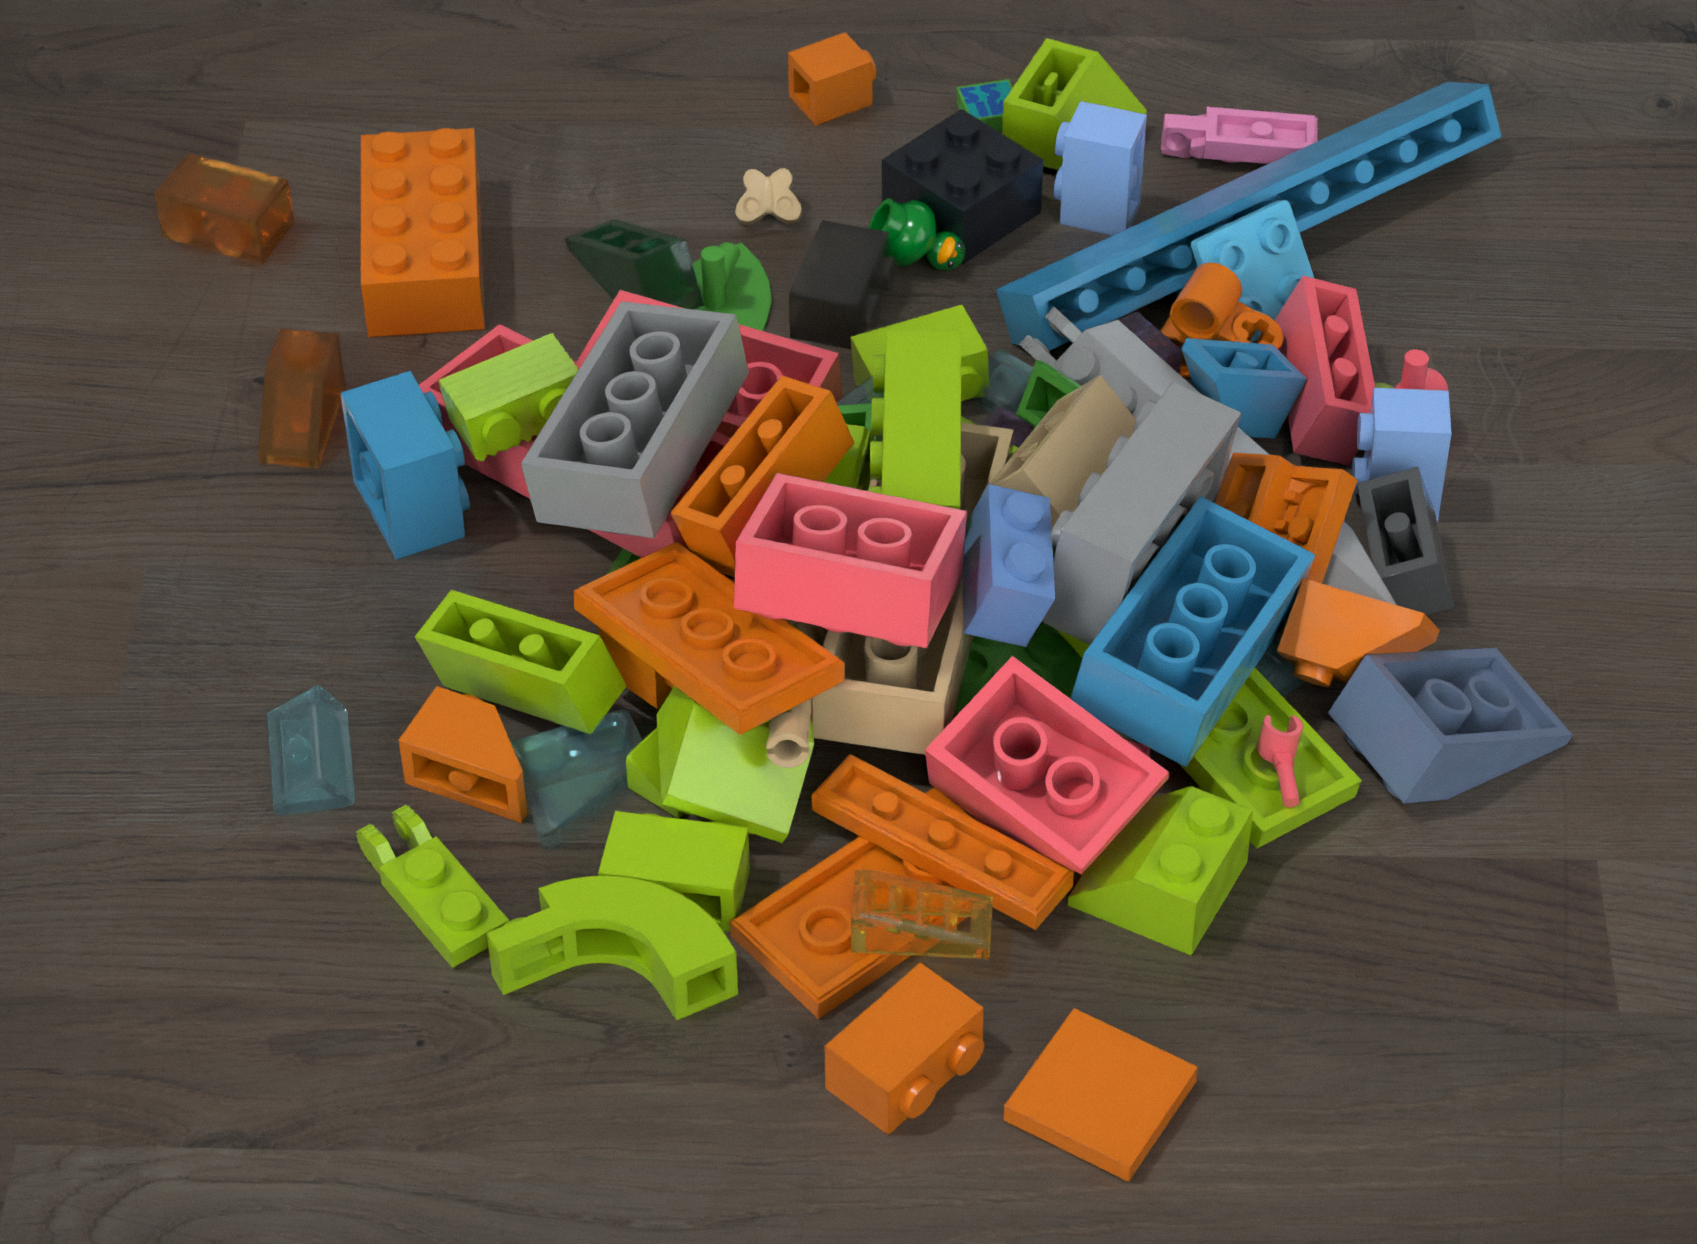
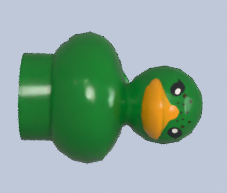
[867,199,965,271]

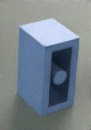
[962,484,1055,647]

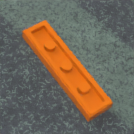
[811,754,1074,930]

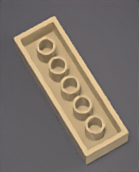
[812,422,1014,755]

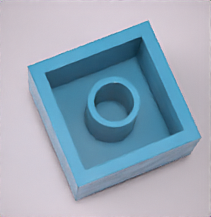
[340,371,470,560]

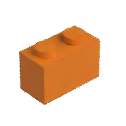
[825,962,984,1135]

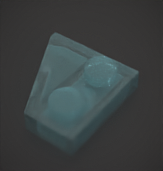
[510,708,642,851]

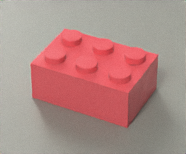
[734,473,967,648]

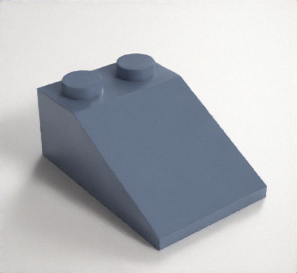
[1328,648,1573,803]

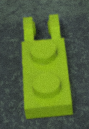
[356,805,509,967]

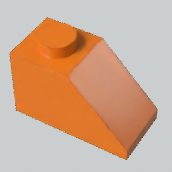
[1277,578,1440,687]
[399,686,528,824]

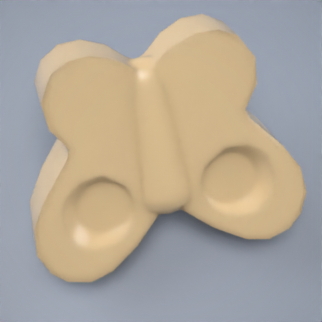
[735,168,802,226]

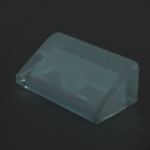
[267,684,356,816]

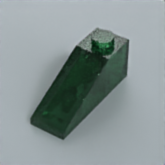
[565,219,704,310]

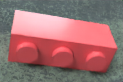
[1275,276,1375,465]

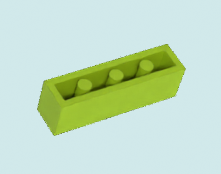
[869,329,961,509]

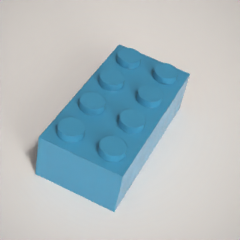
[1070,496,1315,767]

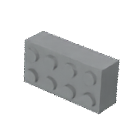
[521,301,749,538]
[1042,382,1241,645]

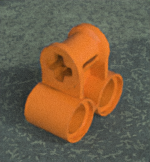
[1151,262,1284,378]

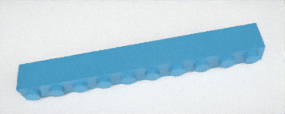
[996,82,1502,350]

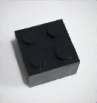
[882,109,1043,265]

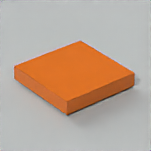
[1003,1008,1198,1182]

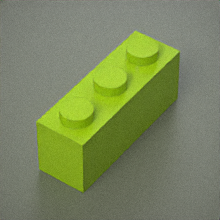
[415,590,627,734]

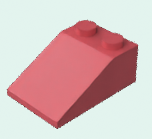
[925,656,1169,875]

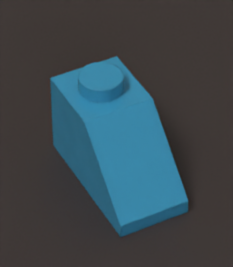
[1181,338,1307,439]

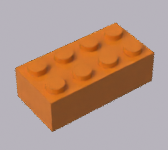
[361,128,485,337]

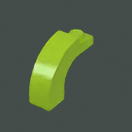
[487,876,738,1021]

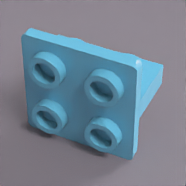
[1175,200,1314,343]

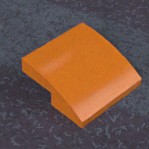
[1215,452,1358,583]

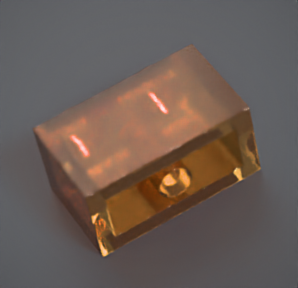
[154,153,295,265]

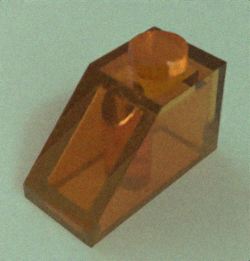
[258,329,346,468]

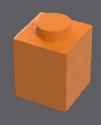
[788,32,877,126]

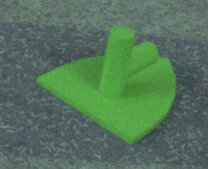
[656,242,772,331]

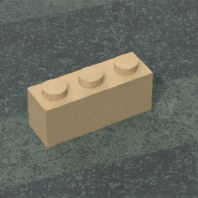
[980,375,1136,530]

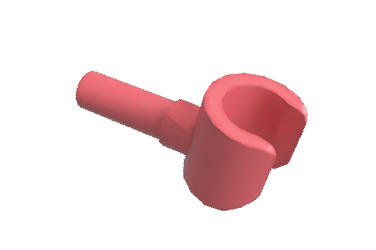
[1257,715,1303,807]

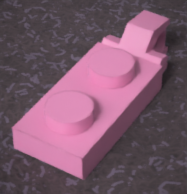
[1161,107,1318,164]

